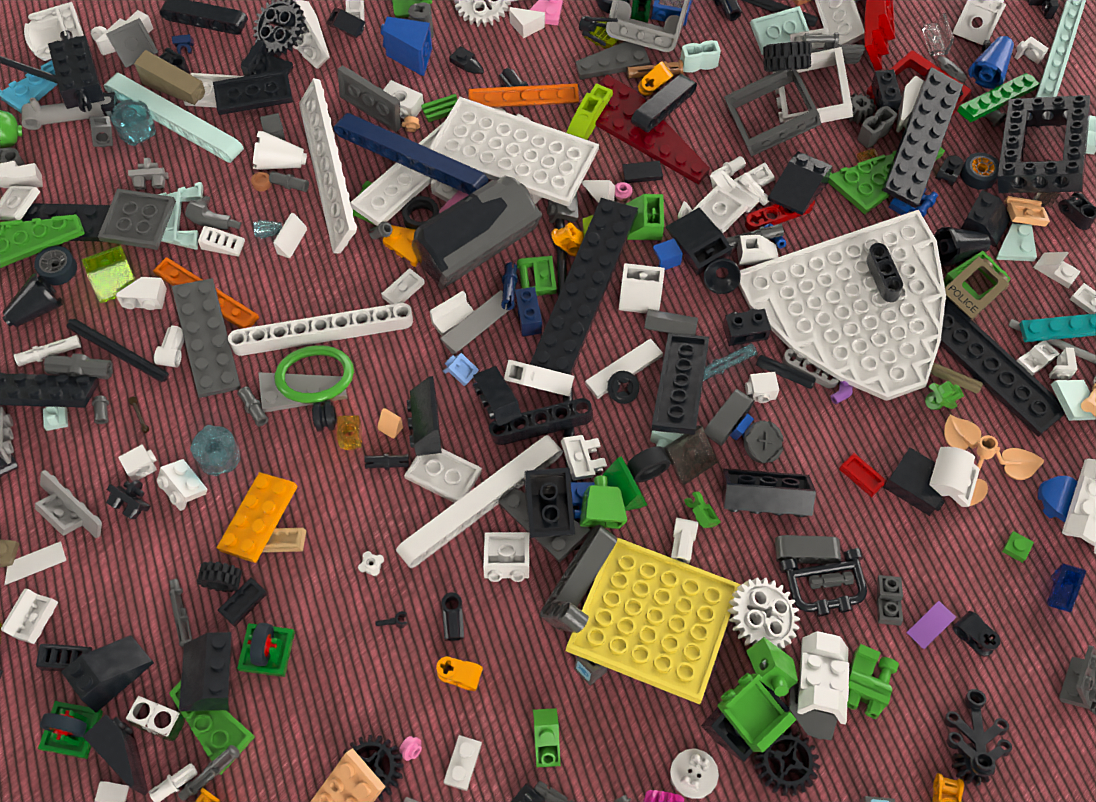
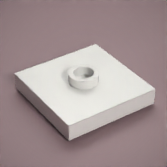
[0,186,40,221]

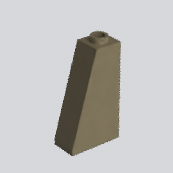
[134,50,205,105]

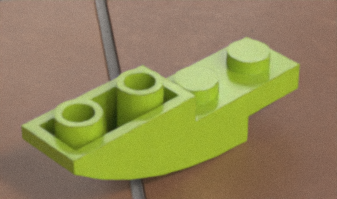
[566,84,613,140]

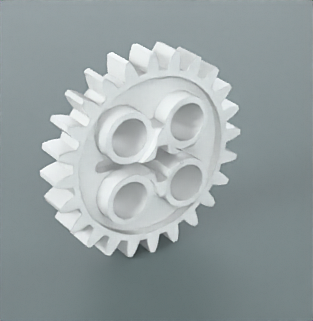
[454,0,511,27]
[728,578,800,649]

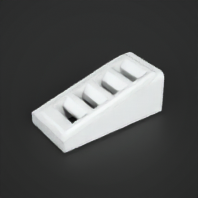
[198,226,245,257]

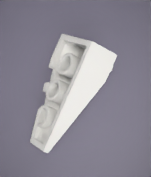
[274,0,330,69]

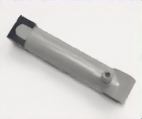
[21,92,120,130]

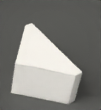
[509,7,545,38]
[581,180,616,203]

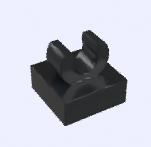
[511,783,546,802]

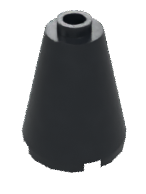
[934,227,991,267]
[2,273,64,327]

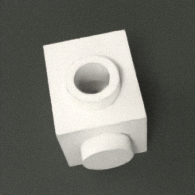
[745,372,779,403]

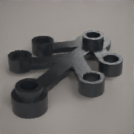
[944,689,1012,777]

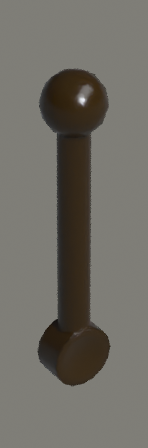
[128,396,149,433]

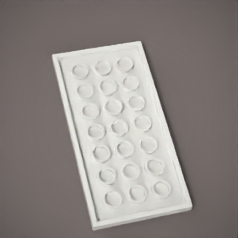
[429,97,599,207]

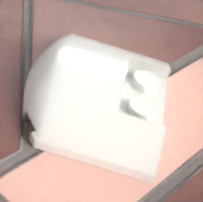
[24,2,84,61]

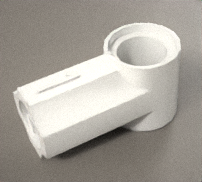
[154,326,184,368]
[671,518,698,564]

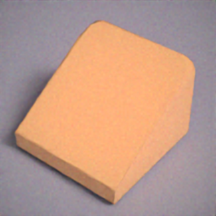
[378,408,403,439]

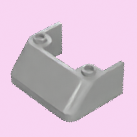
[606,0,690,52]

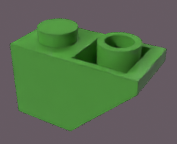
[533,708,561,768]

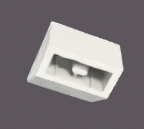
[619,263,665,313]

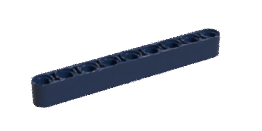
[333,113,488,195]

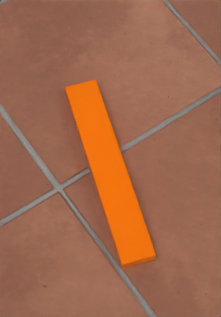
[468,84,579,108]
[153,257,259,329]

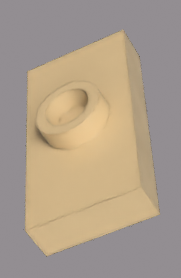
[262,528,306,552]

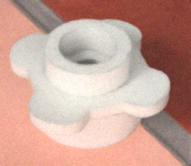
[358,551,384,576]

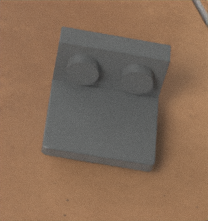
[1059,645,1096,709]

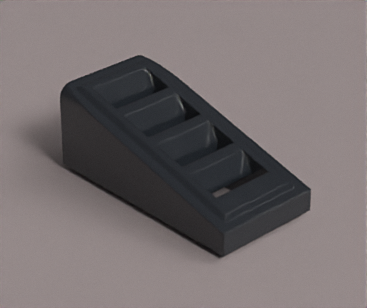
[36,644,93,671]

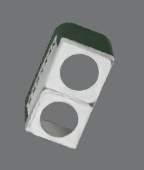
[126,696,185,741]

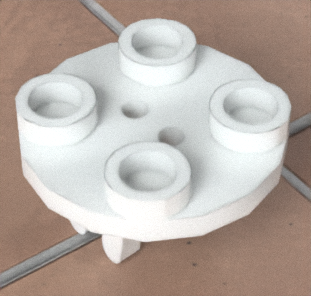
[670,749,719,799]

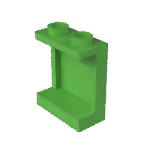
[717,673,797,753]

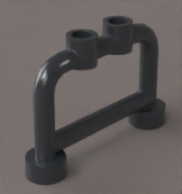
[778,548,867,617]

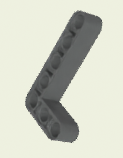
[540,524,617,633]

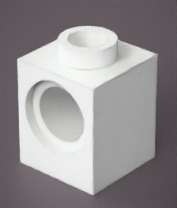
[118,445,157,481]

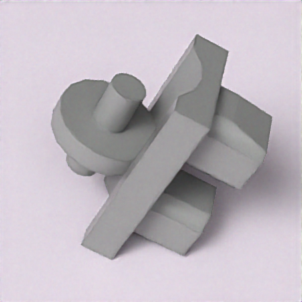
[128,158,169,190]

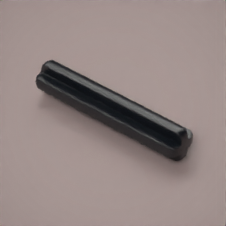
[756,355,816,389]

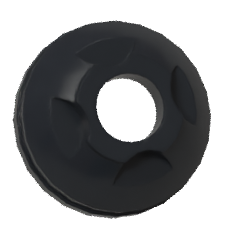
[704,258,741,294]

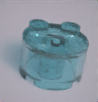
[110,99,156,146]
[190,425,240,476]

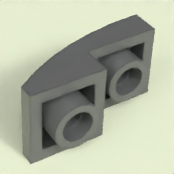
[877,575,903,626]

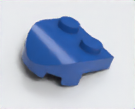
[1038,476,1078,522]

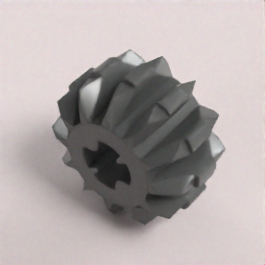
[849,93,876,124]

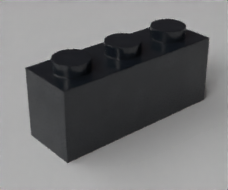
[472,366,522,426]

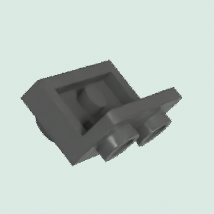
[547,192,579,223]

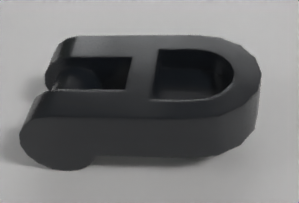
[935,155,964,186]

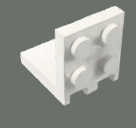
[952,0,1006,45]

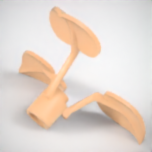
[944,415,1044,506]

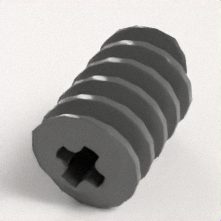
[408,2,434,39]

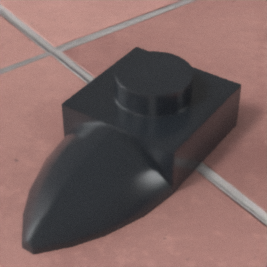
[449,46,484,74]

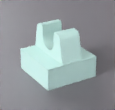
[43,407,68,431]

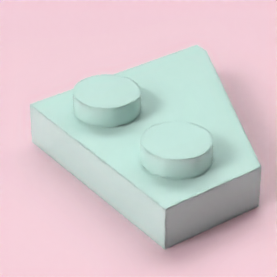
[996,224,1037,261]

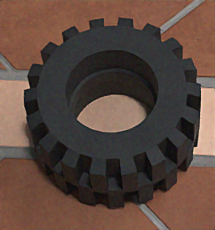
[763,41,811,72]

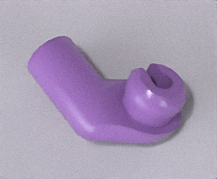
[831,381,853,404]

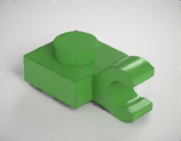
[684,491,721,528]

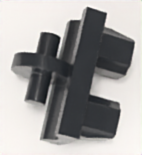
[106,480,151,519]

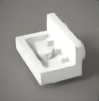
[157,459,207,511]
[1,589,58,644]

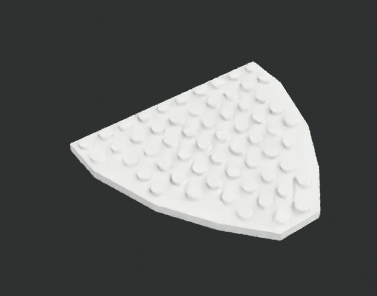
[738,210,946,401]

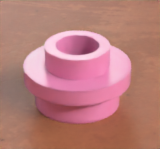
[615,182,632,201]
[399,736,422,761]

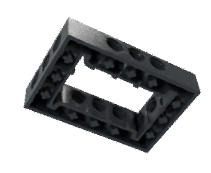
[997,95,1090,193]

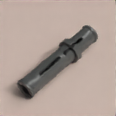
[726,223,784,249]

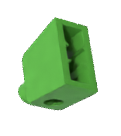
[580,475,627,529]
[747,637,798,697]

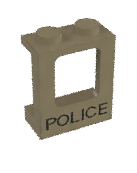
[945,256,1009,321]

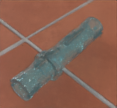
[703,343,757,381]

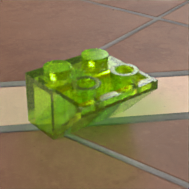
[81,245,136,303]

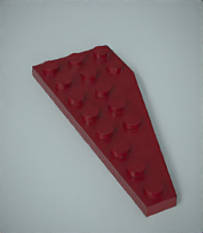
[575,75,710,185]

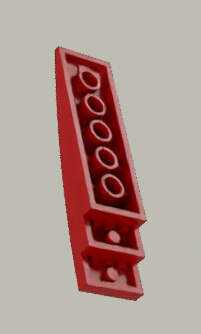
[865,0,895,71]

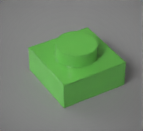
[1002,531,1034,563]

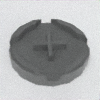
[744,421,784,463]

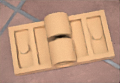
[311,748,386,802]

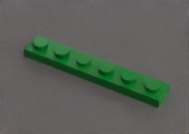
[957,73,1040,123]

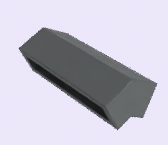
[644,309,698,335]

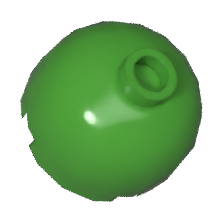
[0,110,22,148]

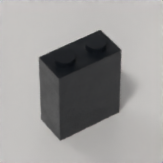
[884,447,945,516]

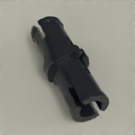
[365,453,409,470]

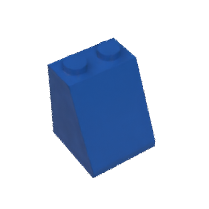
[381,16,433,76]

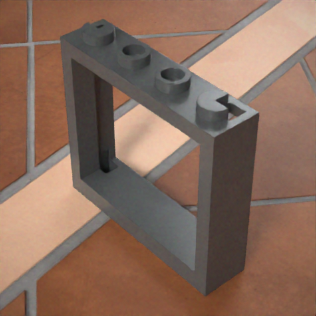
[724,70,821,157]

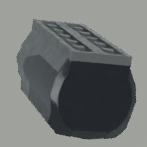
[412,175,542,290]

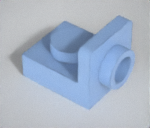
[443,353,479,386]

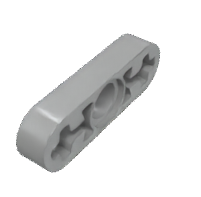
[783,348,839,388]

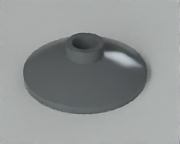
[937,56,967,82]

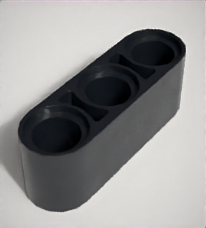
[866,243,903,303]

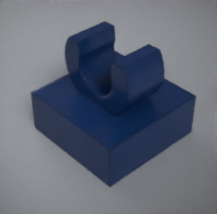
[171,34,195,55]

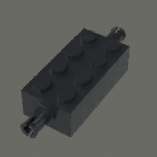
[48,30,105,112]

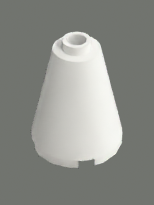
[253,131,307,170]

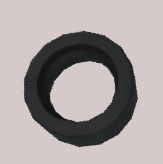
[402,196,439,230]
[627,446,671,482]

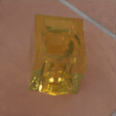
[337,415,362,450]

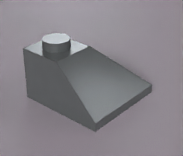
[789,682,838,740]

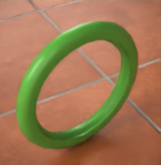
[274,345,354,403]

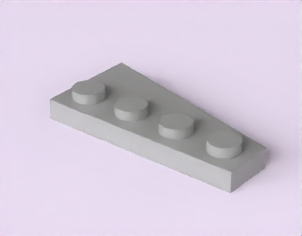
[258,372,348,413]

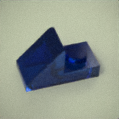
[1047,563,1086,613]

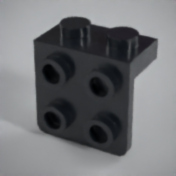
[241,40,293,76]

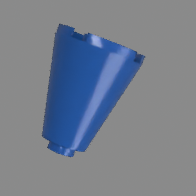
[968,36,1014,89]

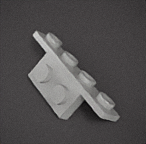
[35,470,102,538]

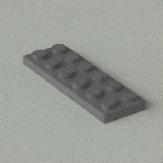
[172,278,241,398]

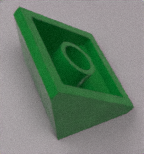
[602,456,647,511]

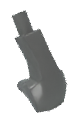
[185,196,242,230]

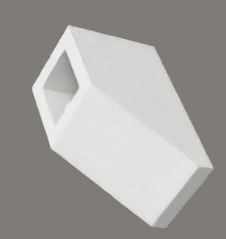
[737,235,778,266]
[116,277,167,310]

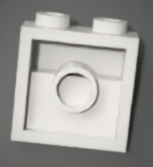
[483,532,529,582]

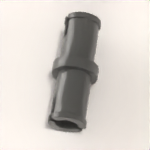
[269,171,309,192]
[238,387,269,427]

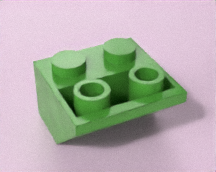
[626,194,664,240]

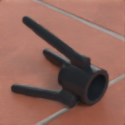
[579,16,618,46]

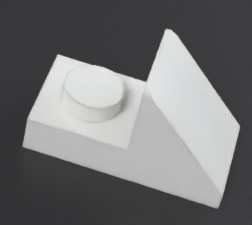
[1033,252,1081,289]

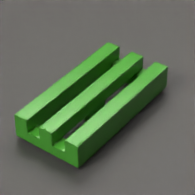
[421,94,458,123]

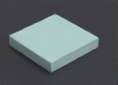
[1051,380,1096,421]

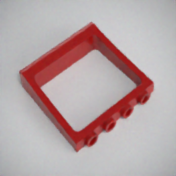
[866,50,972,116]

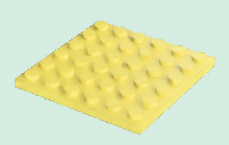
[565,538,741,704]

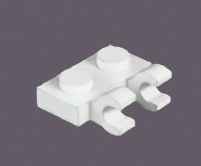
[561,435,607,481]

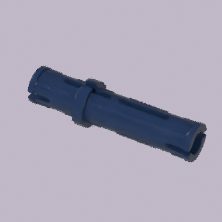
[501,262,518,310]

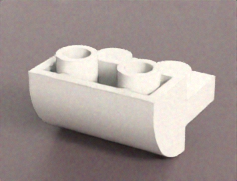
[929,447,980,507]

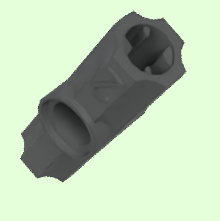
[44,354,113,379]

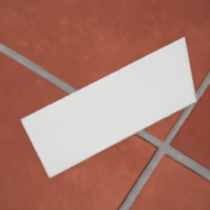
[4,541,67,585]

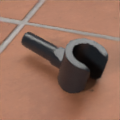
[375,611,408,628]

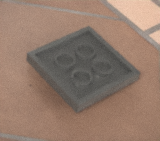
[98,188,176,250]

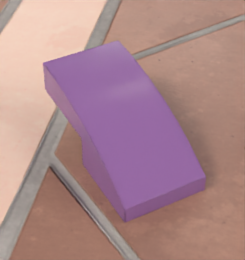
[906,601,956,649]

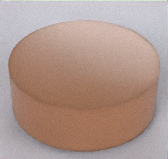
[251,172,272,191]

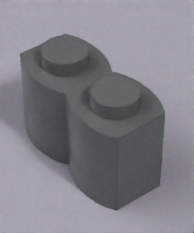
[857,106,897,148]

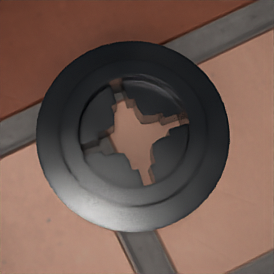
[606,371,639,404]

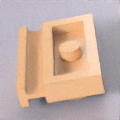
[1004,196,1050,227]

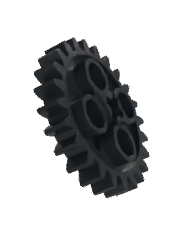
[253,0,306,57]

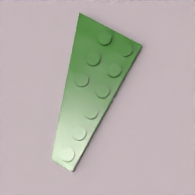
[828,147,945,215]
[0,214,85,268]

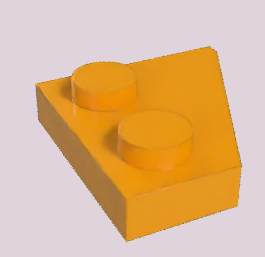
[383,225,418,267]

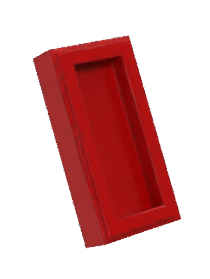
[839,453,887,498]

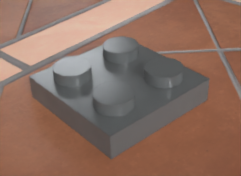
[106,18,158,68]

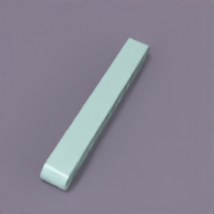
[104,73,244,163]

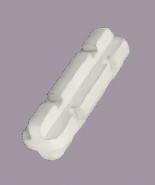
[739,173,769,206]

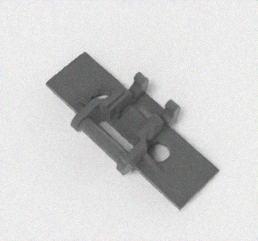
[802,33,865,64]

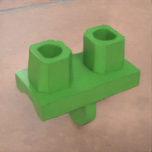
[925,381,964,410]

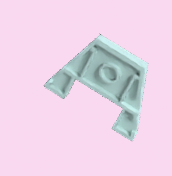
[158,182,203,250]

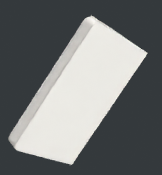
[430,291,474,336]

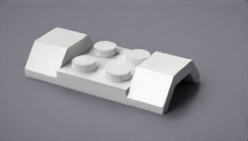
[1062,459,1096,554]
[797,631,849,725]

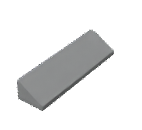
[440,290,516,355]

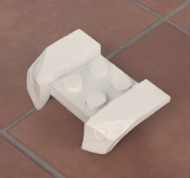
[678,171,760,233]

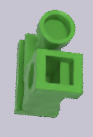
[847,644,899,719]

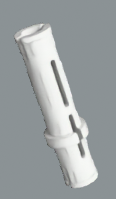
[14,335,81,367]

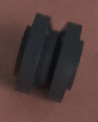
[312,400,337,432]

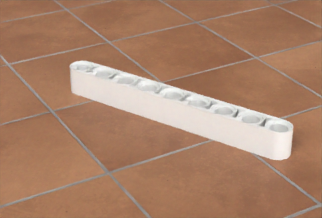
[228,303,413,356]
[396,435,563,568]

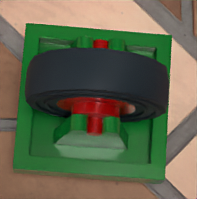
[237,623,295,677]
[38,701,103,759]

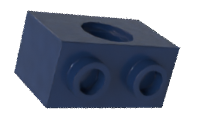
[515,287,542,337]

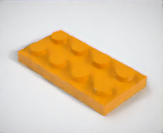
[216,472,298,563]

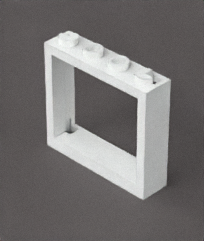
[773,47,853,123]

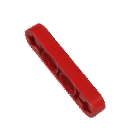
[745,200,815,231]

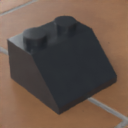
[961,190,1011,247]

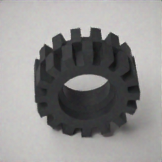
[197,561,242,592]

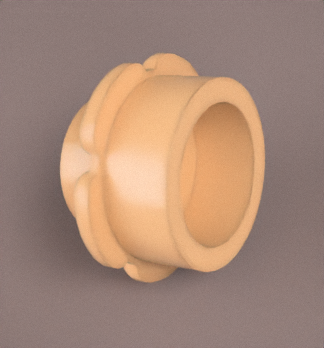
[402,116,420,132]

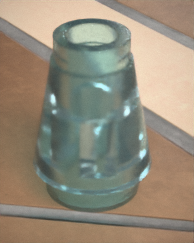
[253,220,282,239]

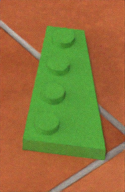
[169,681,255,775]

